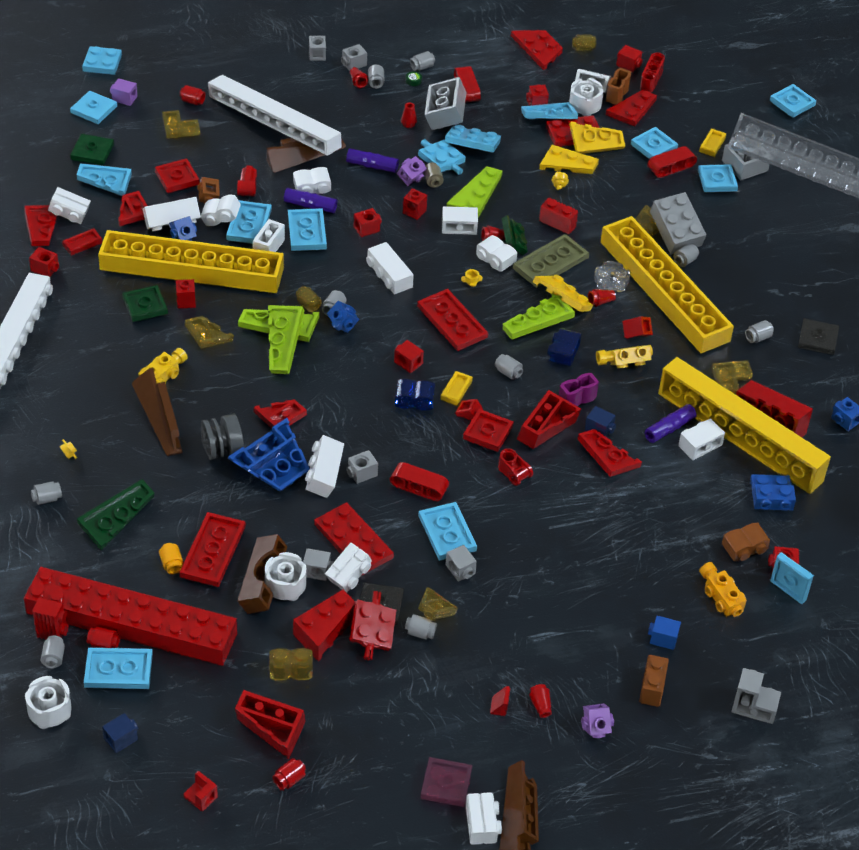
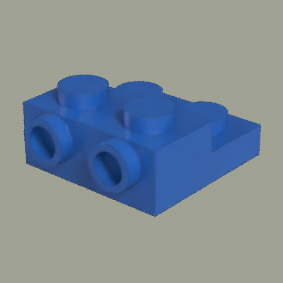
[750,474,796,510]

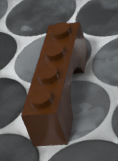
[238,534,287,614]

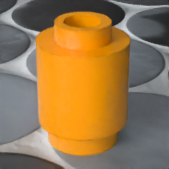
[159,543,184,574]

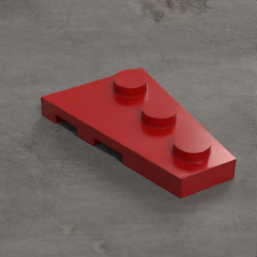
[24,205,58,246]

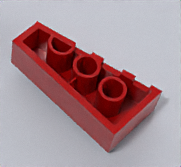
[736,380,813,437]

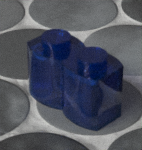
[547,328,582,366]
[395,379,435,410]

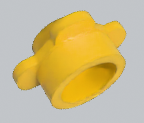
[461,269,483,287]
[59,439,77,459]

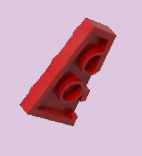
[606,90,657,127]
[577,429,642,477]

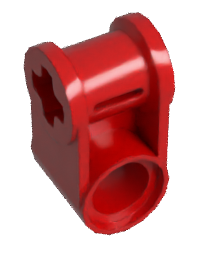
[498,449,533,486]

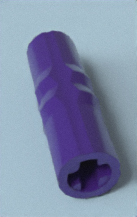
[346,148,399,173]
[284,188,338,213]
[644,404,697,443]

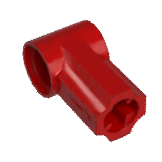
[237,165,257,197]

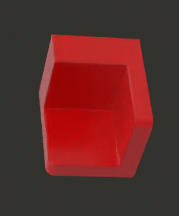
[622,316,653,339]
[184,771,218,812]

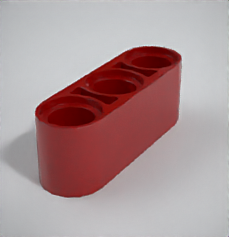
[640,53,665,93]
[454,66,481,103]
[647,146,697,178]
[390,462,449,501]

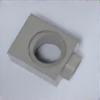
[309,36,326,61]
[341,44,367,71]
[346,450,378,484]
[446,545,477,582]
[303,549,334,581]

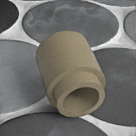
[424,162,444,188]

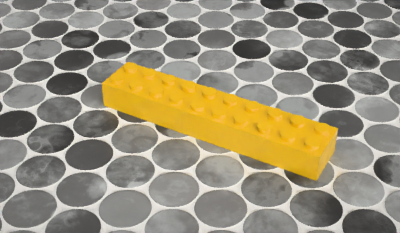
[601,216,734,353]
[98,230,284,293]
[658,357,831,494]

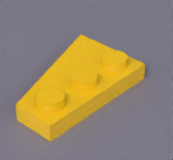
[569,121,625,154]
[539,145,599,174]
[533,275,593,312]

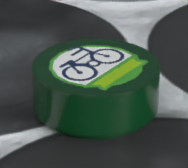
[406,71,422,86]

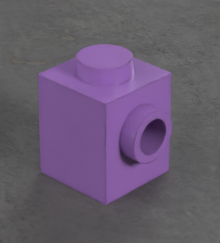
[110,78,137,106]

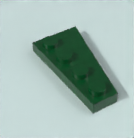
[77,479,154,550]

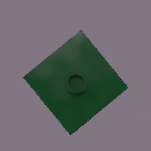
[70,134,114,165]
[122,285,168,322]

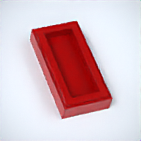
[62,228,103,256]

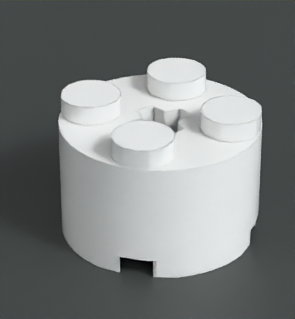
[569,78,603,116]
[265,552,306,601]
[25,676,71,729]

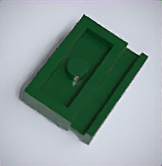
[502,215,528,255]

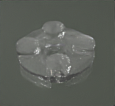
[594,261,630,292]

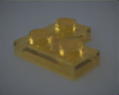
[162,110,200,138]
[711,360,753,394]

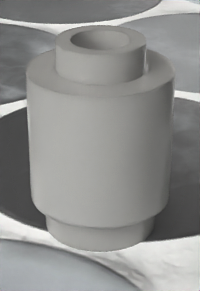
[410,51,435,71]
[368,65,384,89]
[673,244,699,267]
[322,290,346,316]
[745,320,774,343]
[495,354,523,380]
[31,481,62,505]
[405,614,437,640]
[41,636,65,668]

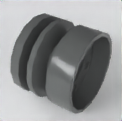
[201,413,244,460]

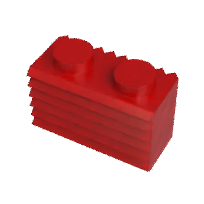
[539,198,578,234]
[32,597,69,640]

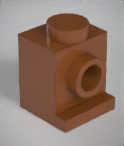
[197,177,220,204]

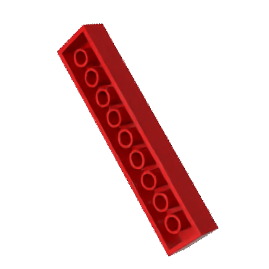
[24,567,237,666]

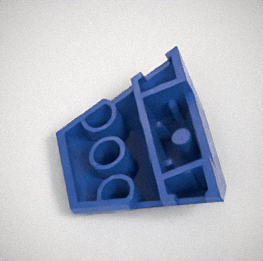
[228,418,310,491]

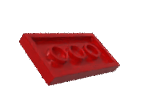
[417,289,488,351]
[314,502,394,576]
[179,512,246,587]

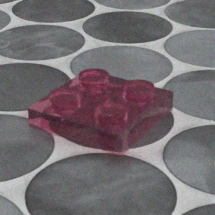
[421,757,472,807]

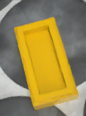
[699,129,726,157]
[440,371,473,406]

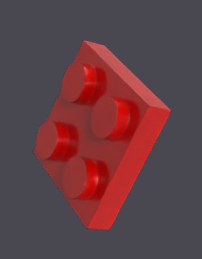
[155,158,200,193]
[463,409,514,452]

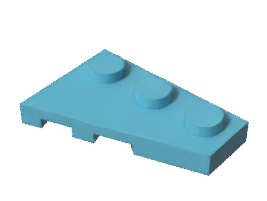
[521,102,578,119]
[77,163,132,196]

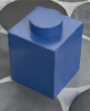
[648,616,681,650]

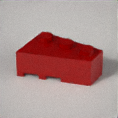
[517,390,581,449]
[293,589,355,662]
[235,690,306,759]

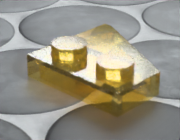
[185,316,234,349]
[418,587,458,620]

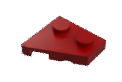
[118,191,148,226]
[254,399,307,428]

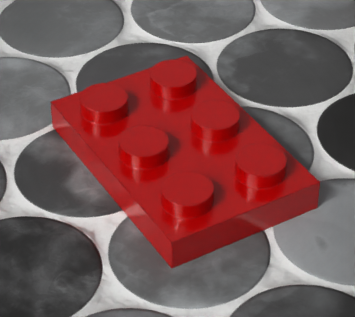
[546,115,599,147]

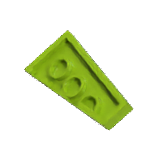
[447,166,503,218]
[503,294,575,339]
[268,305,305,374]
[238,309,319,342]

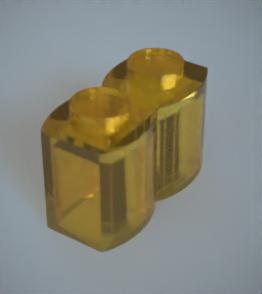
[270,648,313,680]

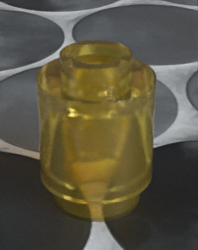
[572,34,596,51]
[296,286,322,312]

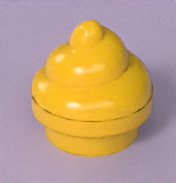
[551,172,569,190]

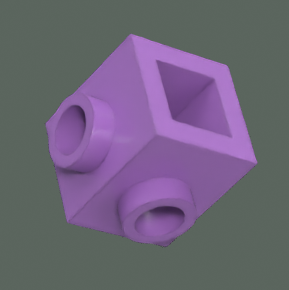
[397,156,427,186]
[581,703,614,738]

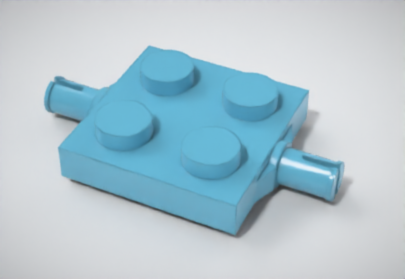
[418,139,466,175]

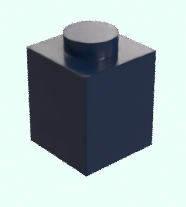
[585,406,616,437]
[102,713,139,753]

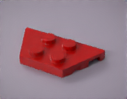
[511,30,563,70]

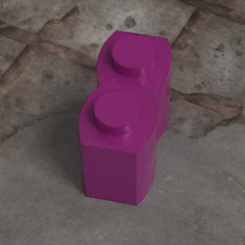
[559,373,599,406]

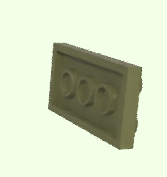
[513,234,589,288]

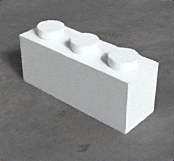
[143,197,201,232]
[366,242,414,294]
[305,435,344,498]

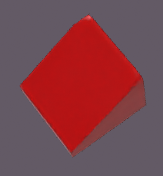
[455,399,483,420]
[490,686,510,716]

